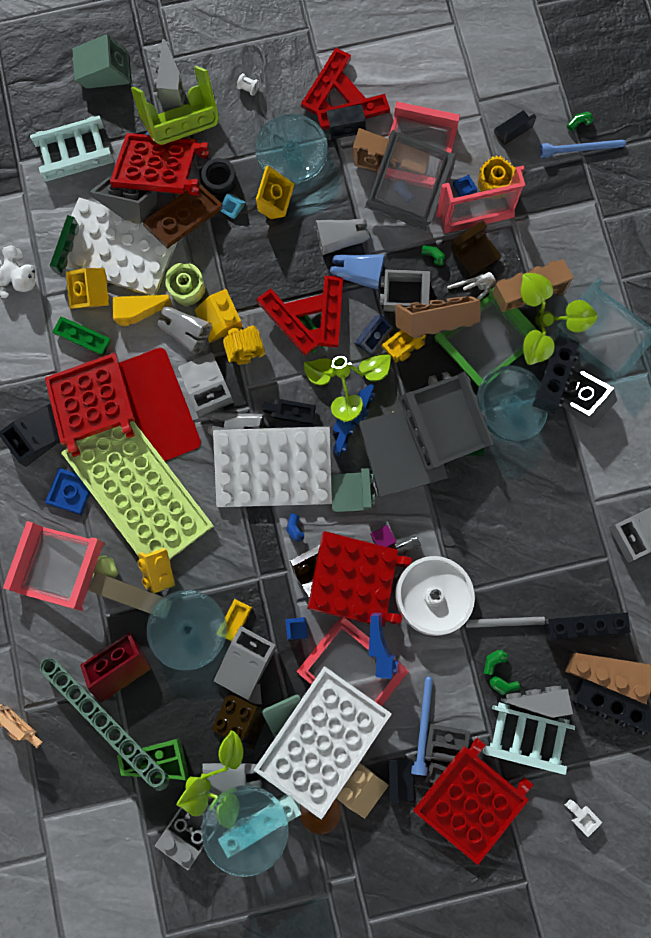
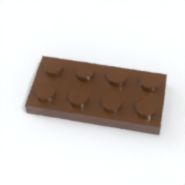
[143,182,223,249]

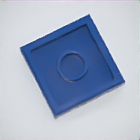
[45,468,90,516]

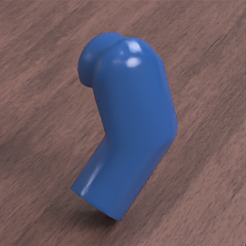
[286,513,304,542]

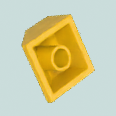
[256,165,295,219]
[66,268,109,309]
[195,289,243,343]

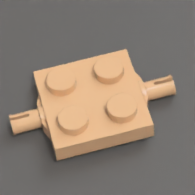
[0,704,43,748]

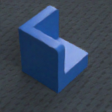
[285,617,308,640]

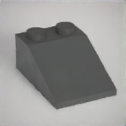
[90,177,158,224]
[549,367,617,428]

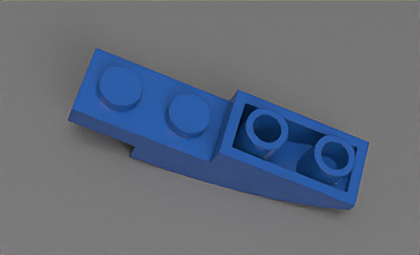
[332,384,376,456]

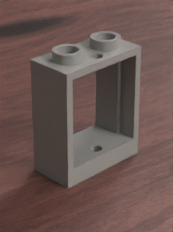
[380,270,430,312]

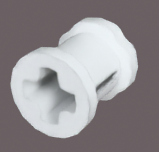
[236,73,259,96]

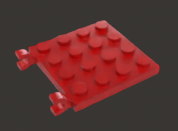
[110,133,209,196]
[44,353,135,457]
[307,531,412,627]
[413,737,533,865]

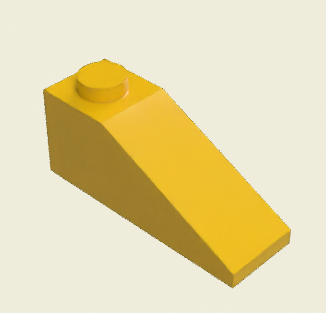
[113,295,172,326]

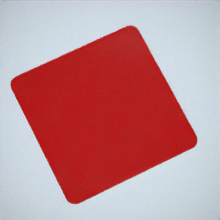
[120,348,201,461]

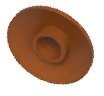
[300,799,341,834]

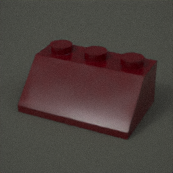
[80,632,151,703]

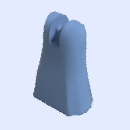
[330,255,385,290]

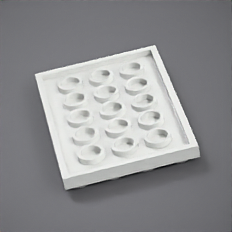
[66,197,177,296]
[213,427,332,507]
[254,666,391,820]

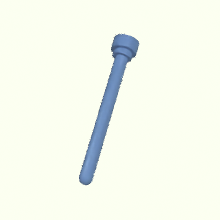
[539,140,626,159]
[411,676,433,776]

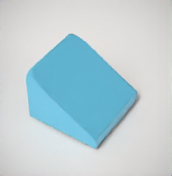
[221,194,246,219]

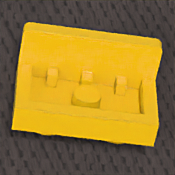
[382,330,426,363]
[137,548,175,593]

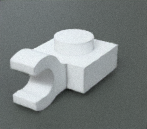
[564,799,602,837]

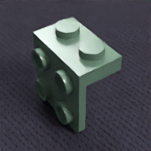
[331,468,375,513]
[262,695,301,739]

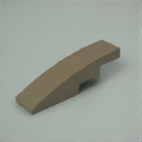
[88,572,173,619]

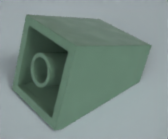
[72,34,131,88]

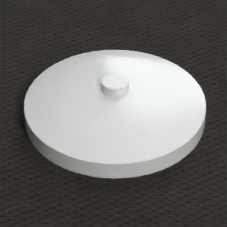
[396,556,475,636]

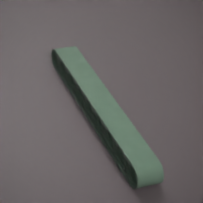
[40,658,169,791]

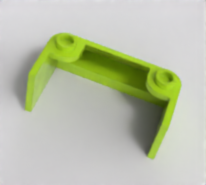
[131,66,219,145]

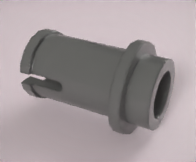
[395,535,421,555]

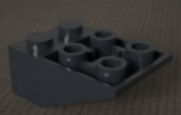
[0,404,60,467]

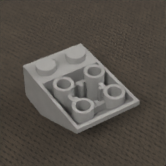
[154,39,185,108]
[178,353,234,417]
[609,507,651,563]
[214,626,277,700]
[501,686,573,718]
[155,804,219,870]

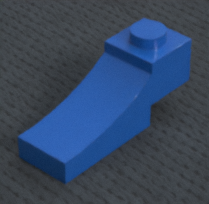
[369,613,399,679]

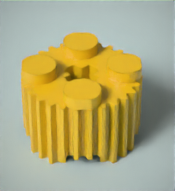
[477,155,516,199]
[223,325,265,365]

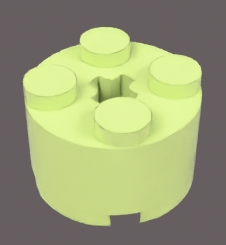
[165,263,206,307]

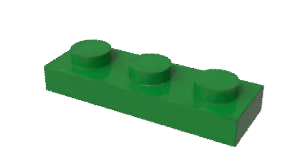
[52,316,112,356]

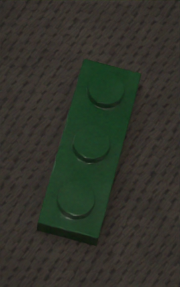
[50,215,79,274]

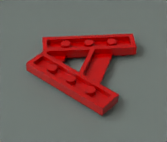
[301,48,390,131]
[256,275,343,356]

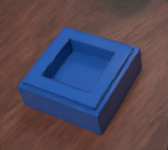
[452,175,477,197]

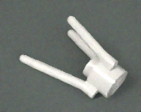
[447,272,496,300]

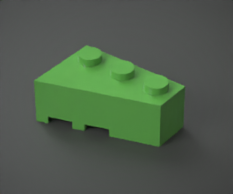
[117,738,189,780]

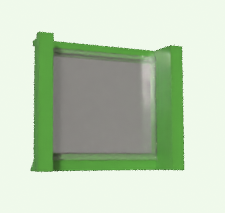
[434,288,537,390]

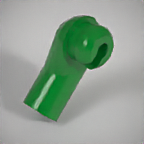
[567,111,594,131]
[421,245,445,266]
[483,650,508,676]
[490,677,520,695]

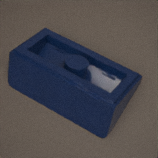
[354,315,394,356]

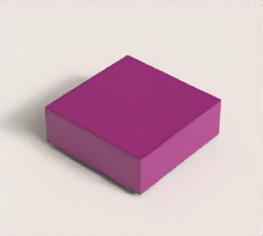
[370,525,396,547]

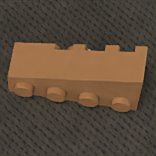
[353,128,430,176]
[492,259,574,312]
[395,296,481,338]
[565,653,651,704]

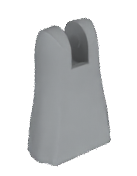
[315,219,370,255]
[157,307,212,355]
[207,412,264,436]
[202,763,262,804]

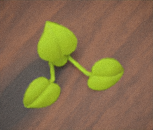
[520,273,598,365]
[304,355,391,422]
[176,731,243,828]

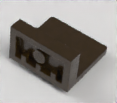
[451,221,501,277]
[290,545,320,597]
[212,693,266,749]

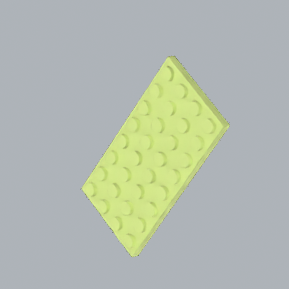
[61,421,214,561]

